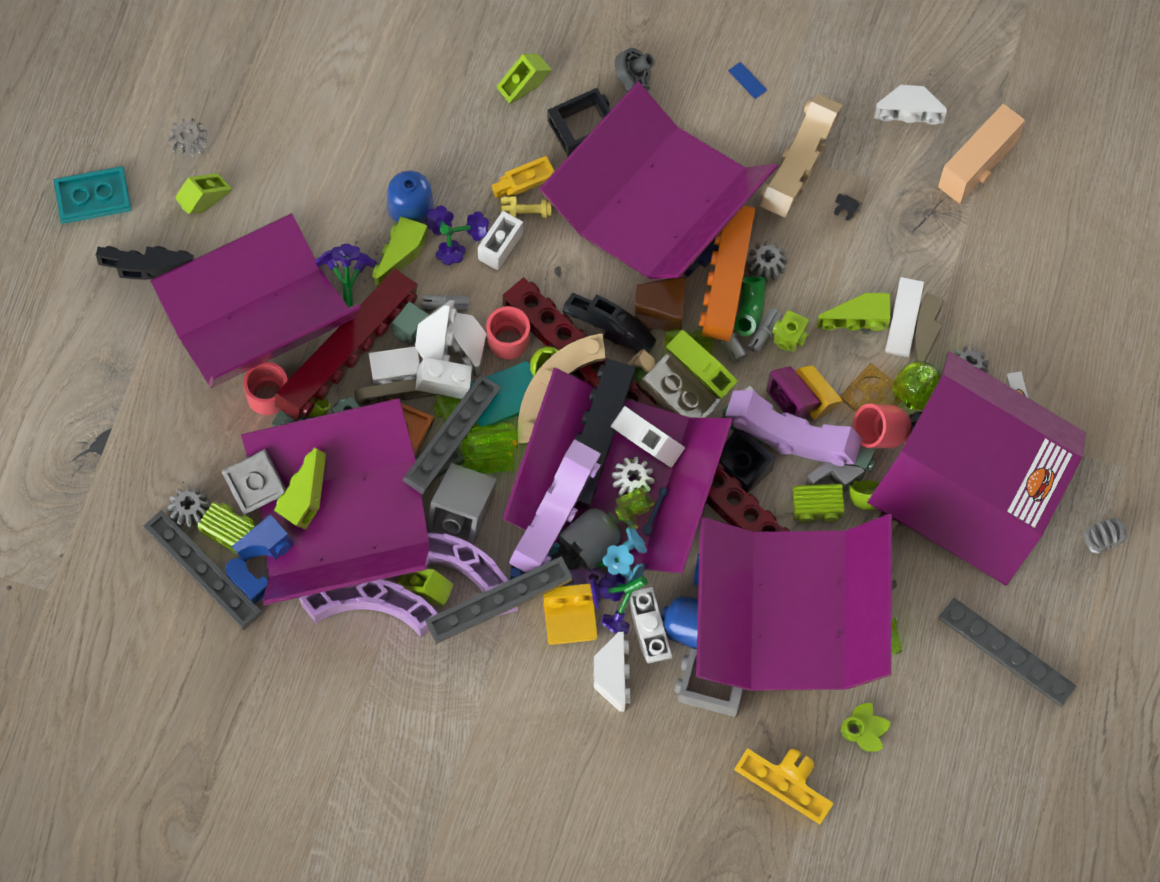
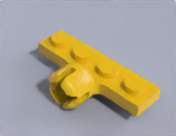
[734,748,834,825]

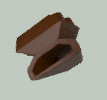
[634,277,685,333]

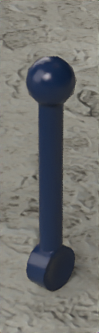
[642,487,669,535]

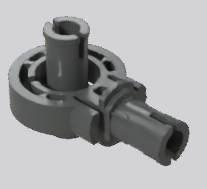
[615,48,655,93]

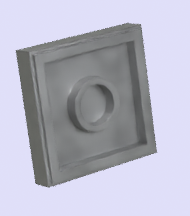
[221,449,287,515]

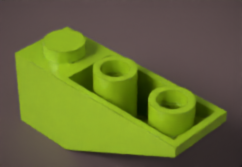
[372,217,428,287]
[816,293,890,331]
[665,329,738,399]
[274,448,326,530]

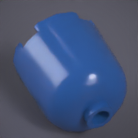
[387,170,434,223]
[661,596,698,649]

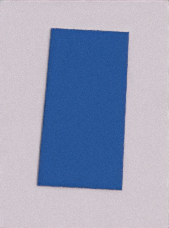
[728,62,767,99]

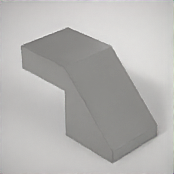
[806,462,865,493]

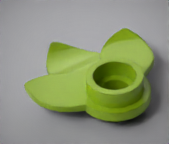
[841,703,891,752]

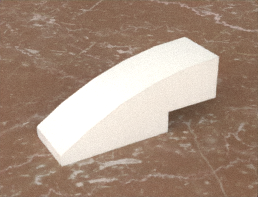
[885,277,924,358]

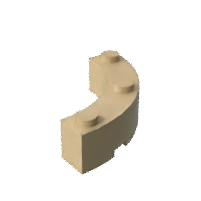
[760,94,843,218]
[518,334,606,445]

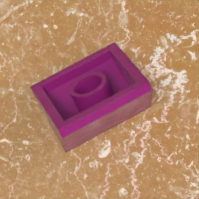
[766,366,820,419]

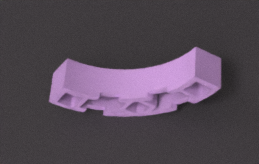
[725,390,862,466]
[509,439,601,573]
[428,533,518,616]
[299,579,438,637]

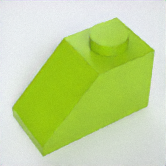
[496,53,552,103]
[175,173,232,214]
[396,569,454,606]

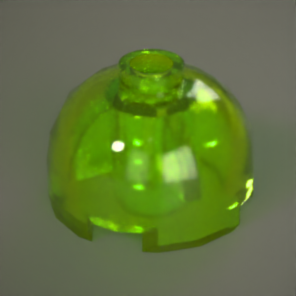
[893,361,941,410]

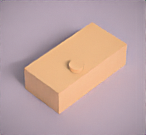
[938,104,1025,204]

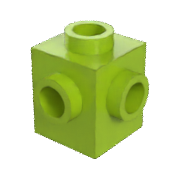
[772,310,809,353]

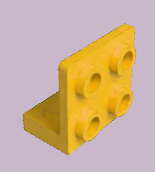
[543,584,598,645]

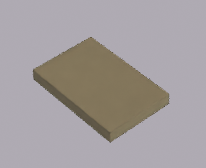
[639,351,721,418]

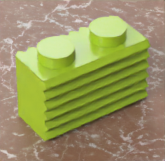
[791,484,844,523]
[198,502,256,555]

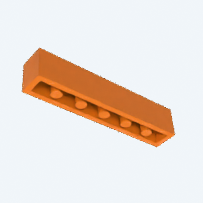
[699,206,755,342]

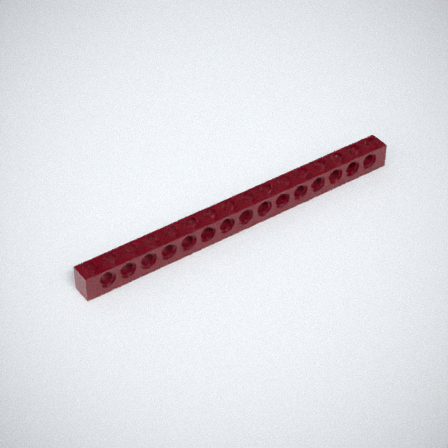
[503,277,790,532]

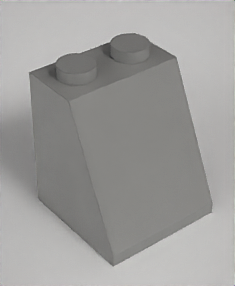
[427,463,497,545]

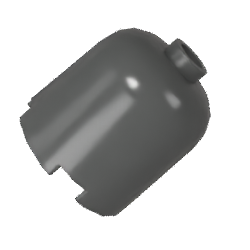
[558,508,621,571]

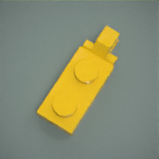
[491,156,555,199]

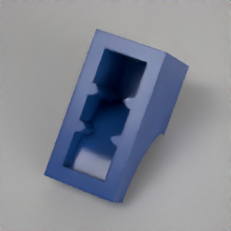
[232,514,294,562]

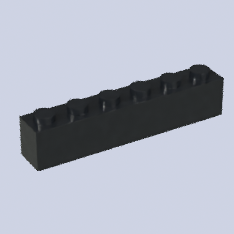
[575,358,636,509]

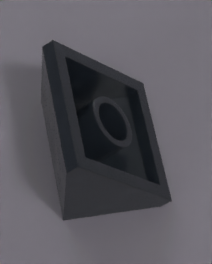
[719,428,775,493]

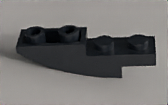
[96,246,194,280]
[562,292,657,354]

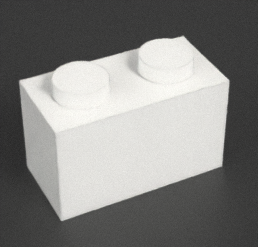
[478,211,523,271]
[369,346,420,386]
[415,357,472,399]

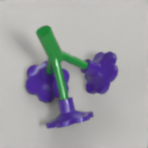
[425,205,489,265]
[315,244,377,306]
[591,571,648,634]

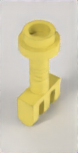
[500,197,553,218]

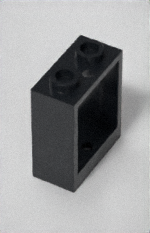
[547,88,610,157]

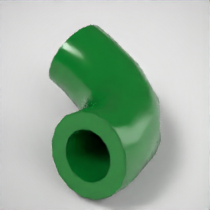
[734,276,765,336]

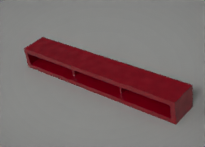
[275,269,418,421]

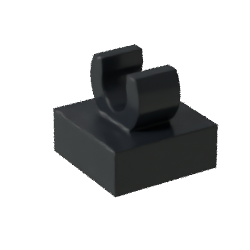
[834,193,863,221]

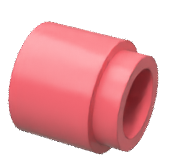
[486,306,530,360]
[243,362,288,415]
[853,404,911,449]

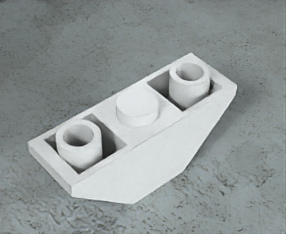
[874,85,947,125]
[415,300,457,362]
[450,313,487,376]
[611,406,685,468]
[629,587,672,664]
[593,632,630,712]

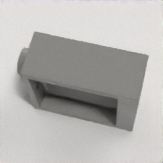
[674,648,743,717]

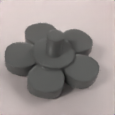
[552,545,579,570]

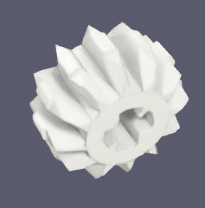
[612,457,654,499]

